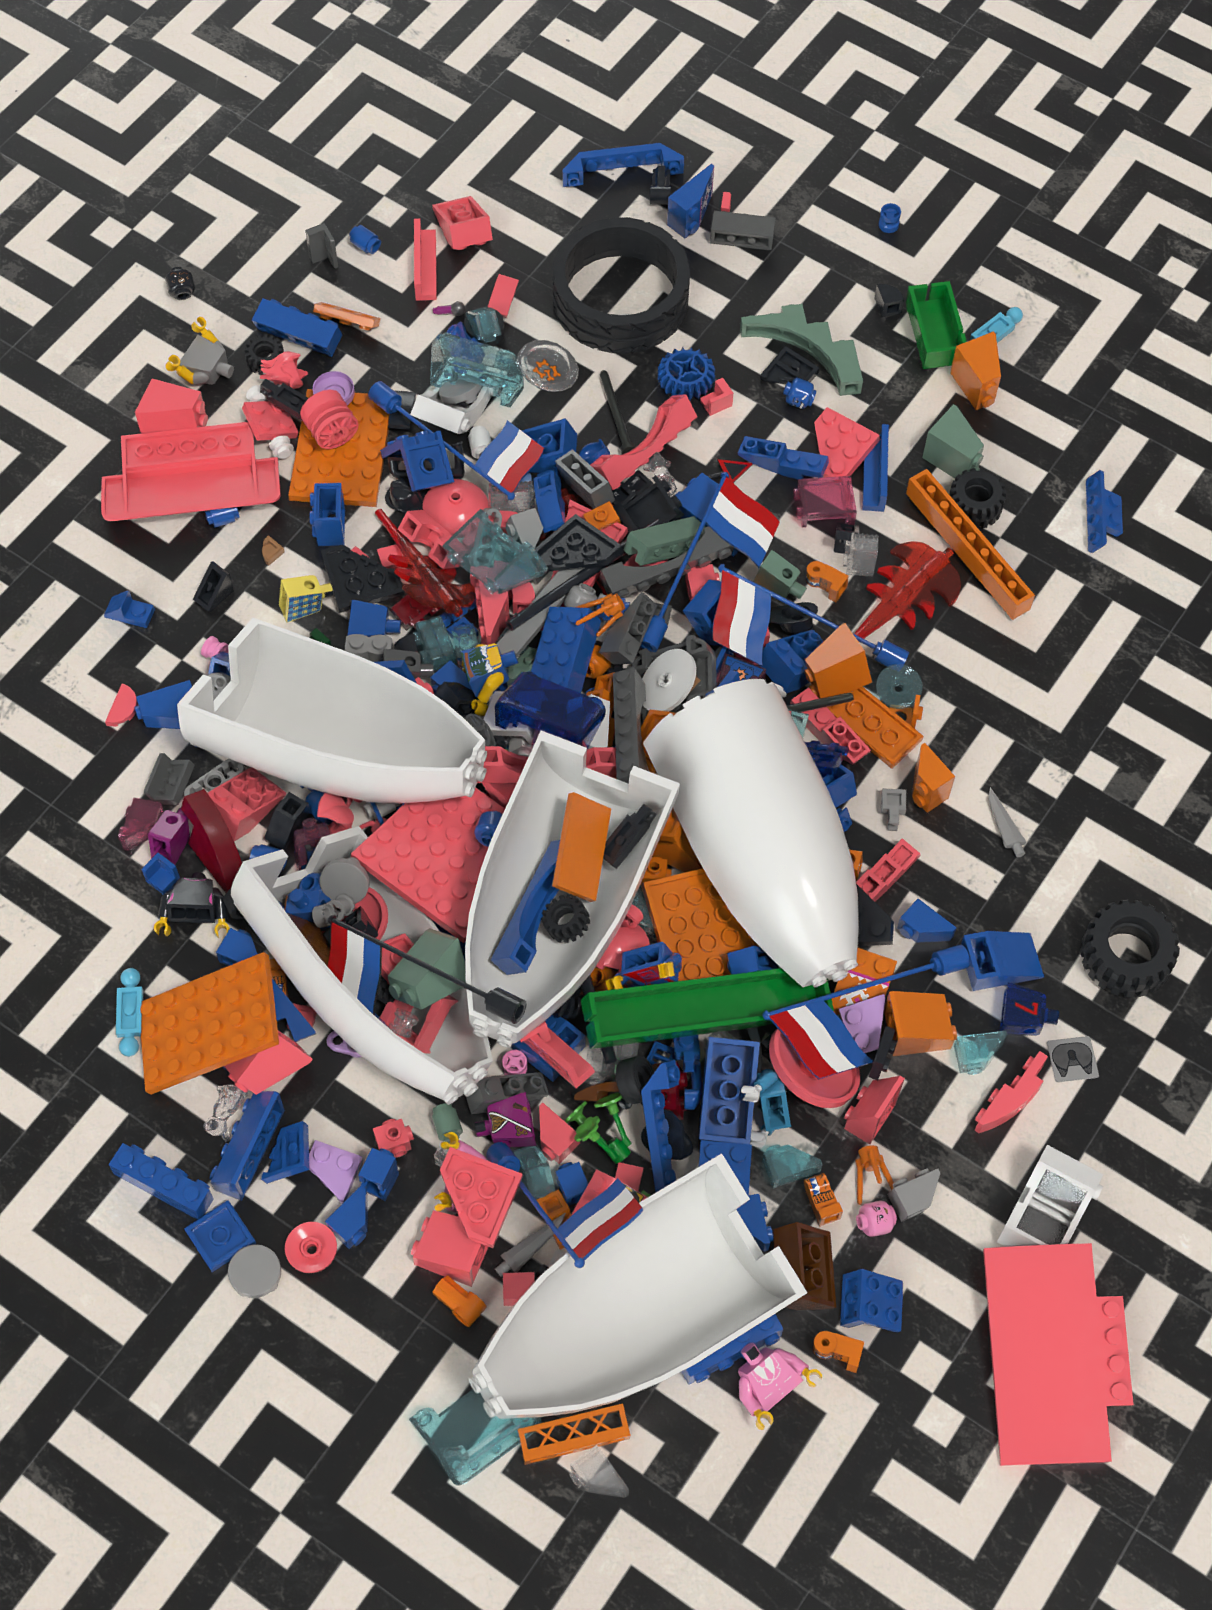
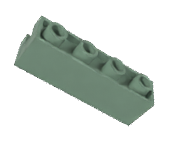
[623,516,706,566]

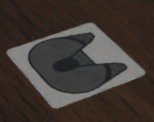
[1047,1036,1099,1082]

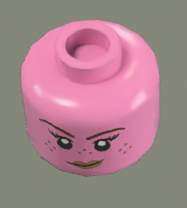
[856,1200,897,1237]

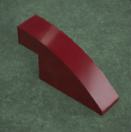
[181,789,242,893]

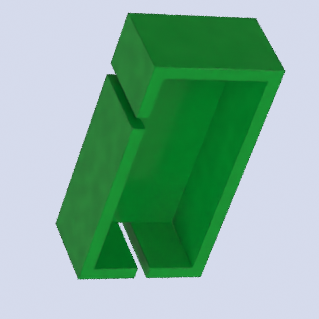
[905,281,967,369]

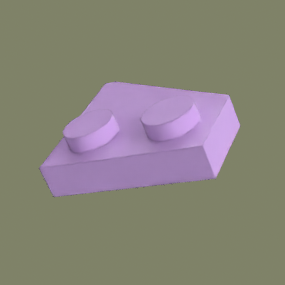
[839,994,886,1053]
[309,1140,363,1204]

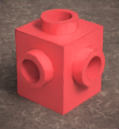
[373,1118,414,1158]

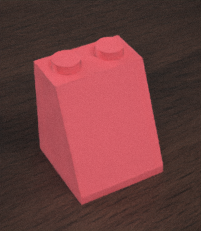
[135,379,208,434]
[224,1030,313,1095]
[411,1210,489,1287]

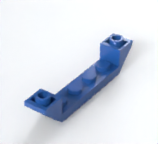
[562,143,684,187]
[641,1060,680,1192]

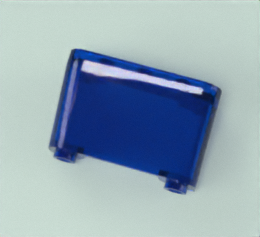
[495,671,606,749]

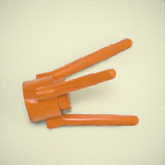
[575,593,625,637]
[855,1145,894,1205]

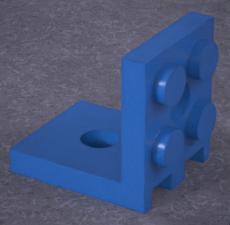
[380,431,454,492]

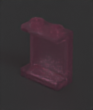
[793,476,857,527]

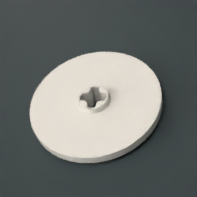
[642,649,696,712]

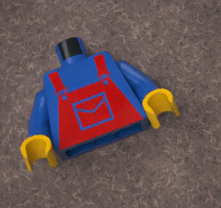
[605,942,682,990]

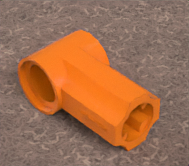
[433,1275,487,1327]

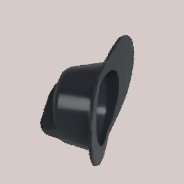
[385,478,429,514]
[770,602,818,634]

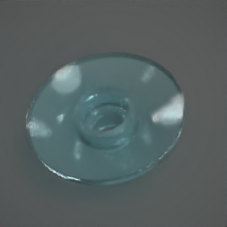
[876,664,923,709]

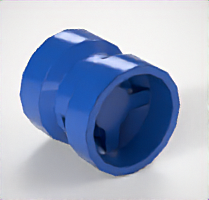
[879,203,901,233]

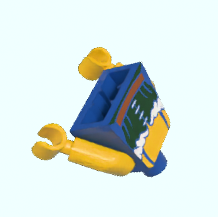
[461,643,519,716]

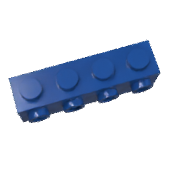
[252,298,342,357]
[109,1143,214,1220]
[681,1314,783,1385]

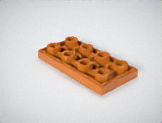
[552,792,611,902]

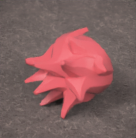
[260,351,308,389]

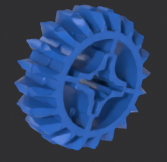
[658,347,715,401]

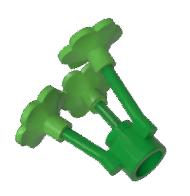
[565,1093,632,1164]

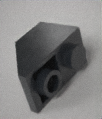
[264,792,311,851]

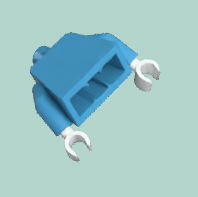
[741,1069,791,1148]

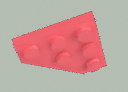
[814,407,880,487]
[440,1147,523,1248]

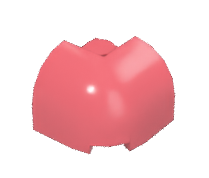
[596,925,650,972]

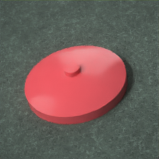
[769,1028,860,1108]

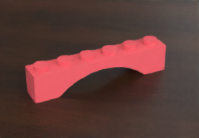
[590,394,697,490]
[478,746,617,783]

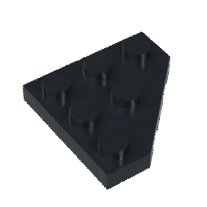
[527,514,623,572]
[321,544,405,613]
[856,884,894,946]

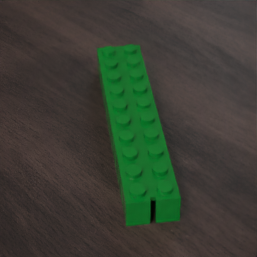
[581,968,834,1049]

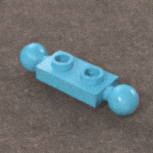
[967,307,1023,343]
[116,968,143,1057]

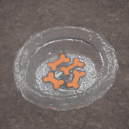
[517,340,579,392]

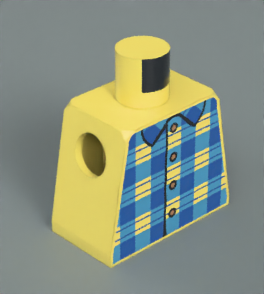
[279,575,333,623]

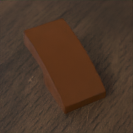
[574,1082,619,1101]

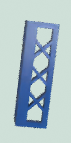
[862,424,889,512]

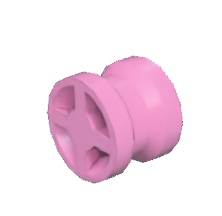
[201,636,229,658]
[502,1050,527,1075]

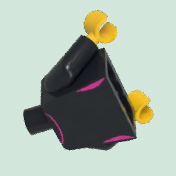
[154,872,229,938]

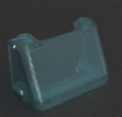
[430,333,524,408]
[442,509,548,594]
[409,1390,541,1486]

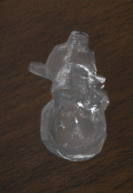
[643,452,677,496]
[203,1085,248,1142]

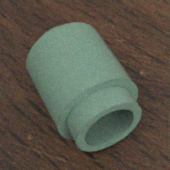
[432,1103,463,1143]

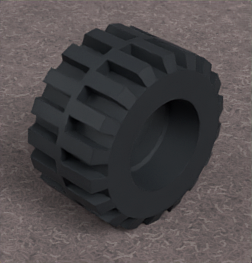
[949,468,1006,528]

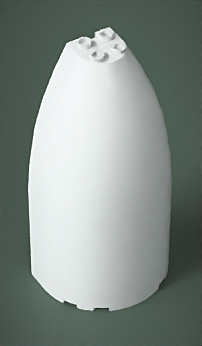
[177,618,487,803]
[643,679,859,987]
[465,731,680,1048]
[231,826,493,1105]
[469,1154,807,1419]

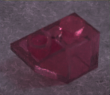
[118,798,164,851]

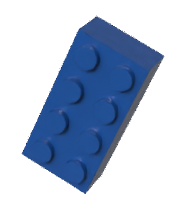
[526,606,601,703]
[698,1037,760,1144]

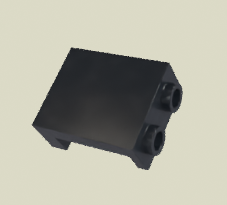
[613,475,684,533]

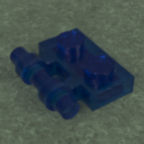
[805,740,848,775]

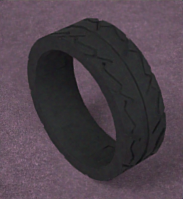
[553,217,690,353]

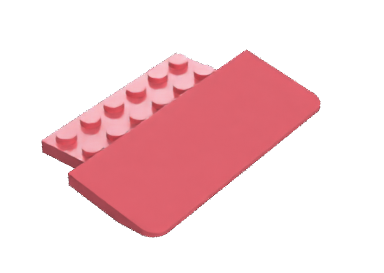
[101,422,281,521]

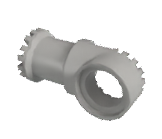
[312,894,355,928]

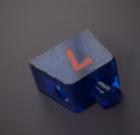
[999,982,1059,1036]

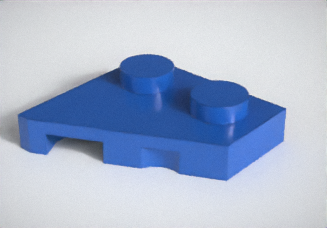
[261,1121,310,1184]

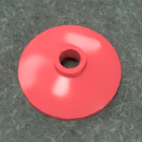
[285,1222,337,1273]

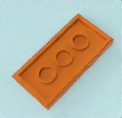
[827,687,924,769]

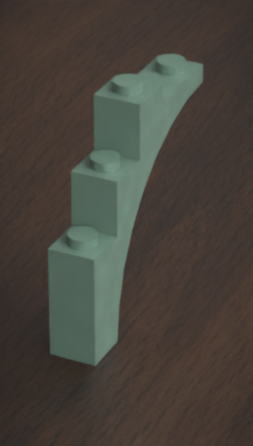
[740,304,863,396]

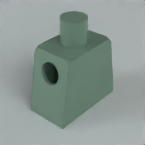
[753,550,807,599]

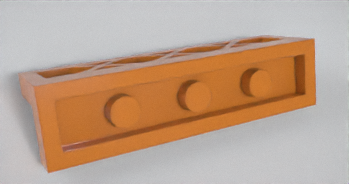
[518,1404,631,1465]

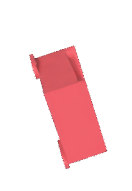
[380,995,458,1054]

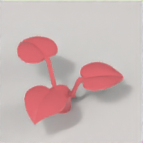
[317,793,388,835]

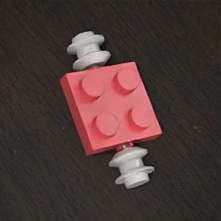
[242,385,299,459]

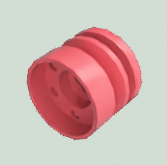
[300,389,358,449]

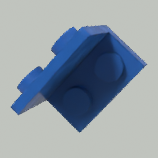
[840,1269,903,1332]

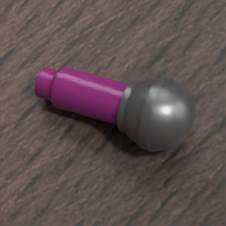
[433,301,465,316]

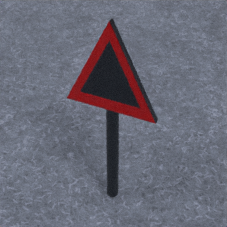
[686,459,753,486]

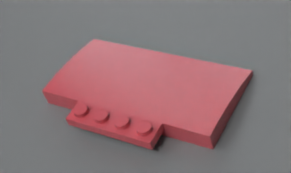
[983,1243,1133,1466]

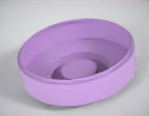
[313,371,355,405]

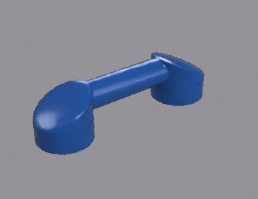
[683,1059,702,1110]

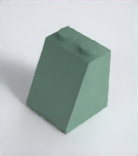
[922,404,984,478]
[387,928,466,1010]

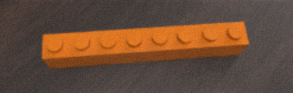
[906,469,1035,620]

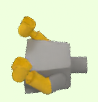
[166,317,234,385]

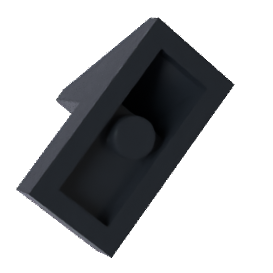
[834,523,859,555]
[341,906,378,938]

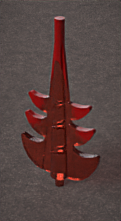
[375,509,476,617]
[854,541,961,642]

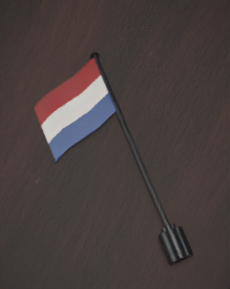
[327,915,527,1024]

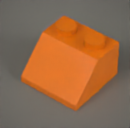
[912,743,955,813]

